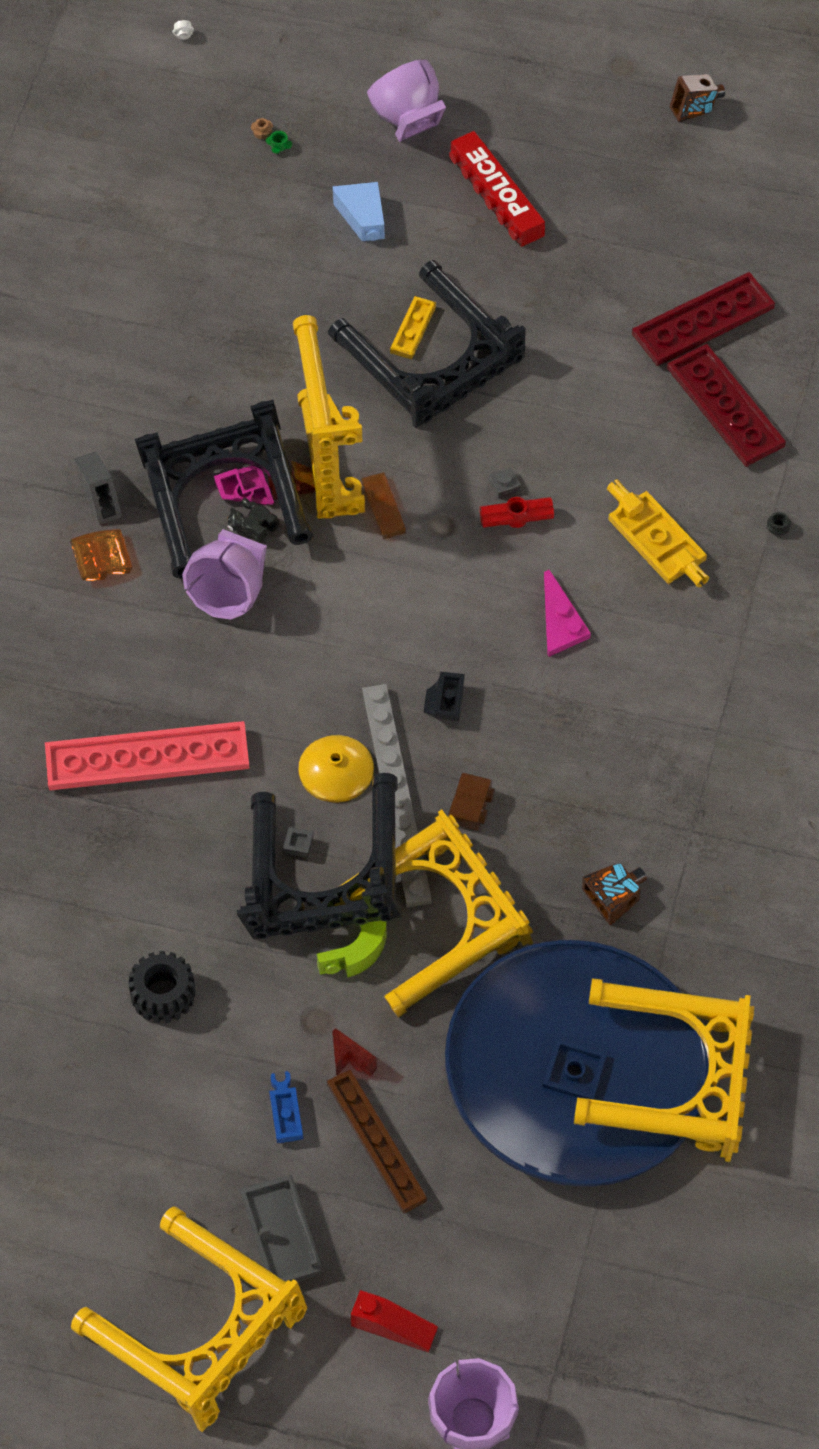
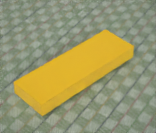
[390,296,436,360]

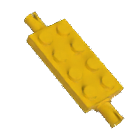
[607,479,709,588]

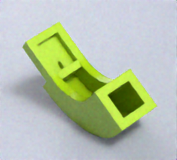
[317,921,387,977]

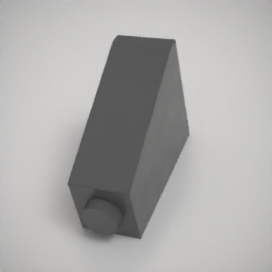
[74,451,122,525]

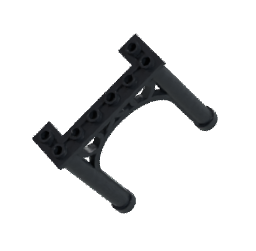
[328,260,526,428]
[135,399,313,578]
[237,773,402,939]

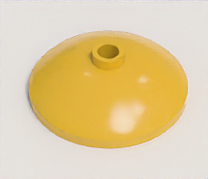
[299,735,374,803]

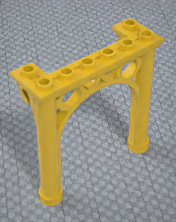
[293,315,365,519]
[321,809,533,1018]
[574,978,754,1162]
[71,1206,308,1432]

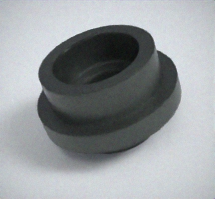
[767,512,791,535]

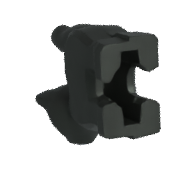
[227,498,279,544]

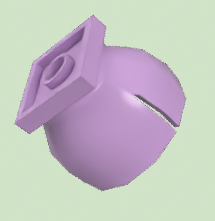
[367,60,446,142]
[182,529,267,620]
[428,1358,519,1449]

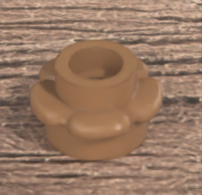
[251,118,273,139]

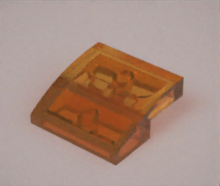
[70,529,133,581]

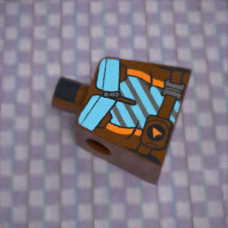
[669,74,725,122]
[582,863,647,925]

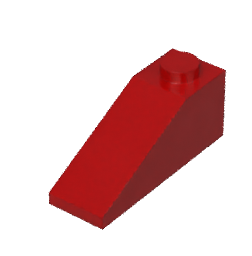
[351,1290,438,1353]

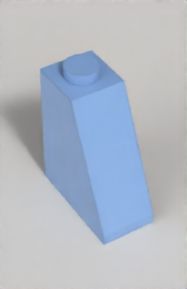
[333,182,385,241]

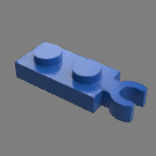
[269,1071,303,1143]

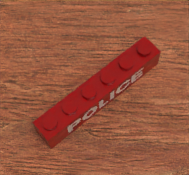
[449,131,545,247]

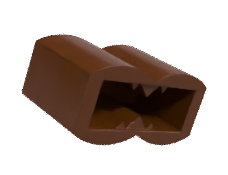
[448,773,495,831]

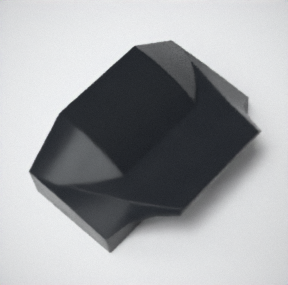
[423,671,465,721]

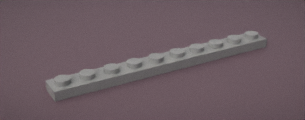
[362,684,432,908]

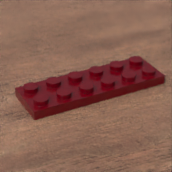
[632,272,775,366]
[667,344,786,467]

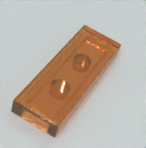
[361,472,406,539]

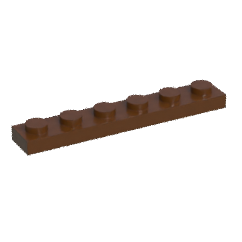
[327,1069,427,1214]

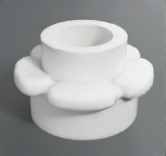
[172,20,194,40]

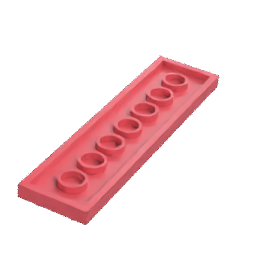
[45,721,250,790]

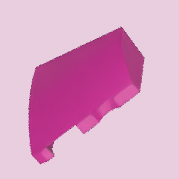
[214,465,275,505]

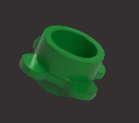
[266,131,292,154]

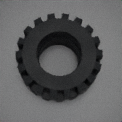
[128,951,196,1023]

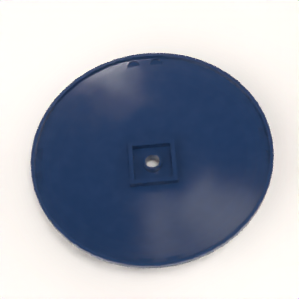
[445,940,709,1186]

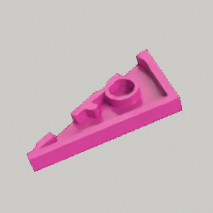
[544,570,591,657]

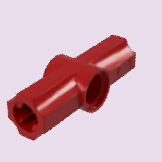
[479,497,554,528]

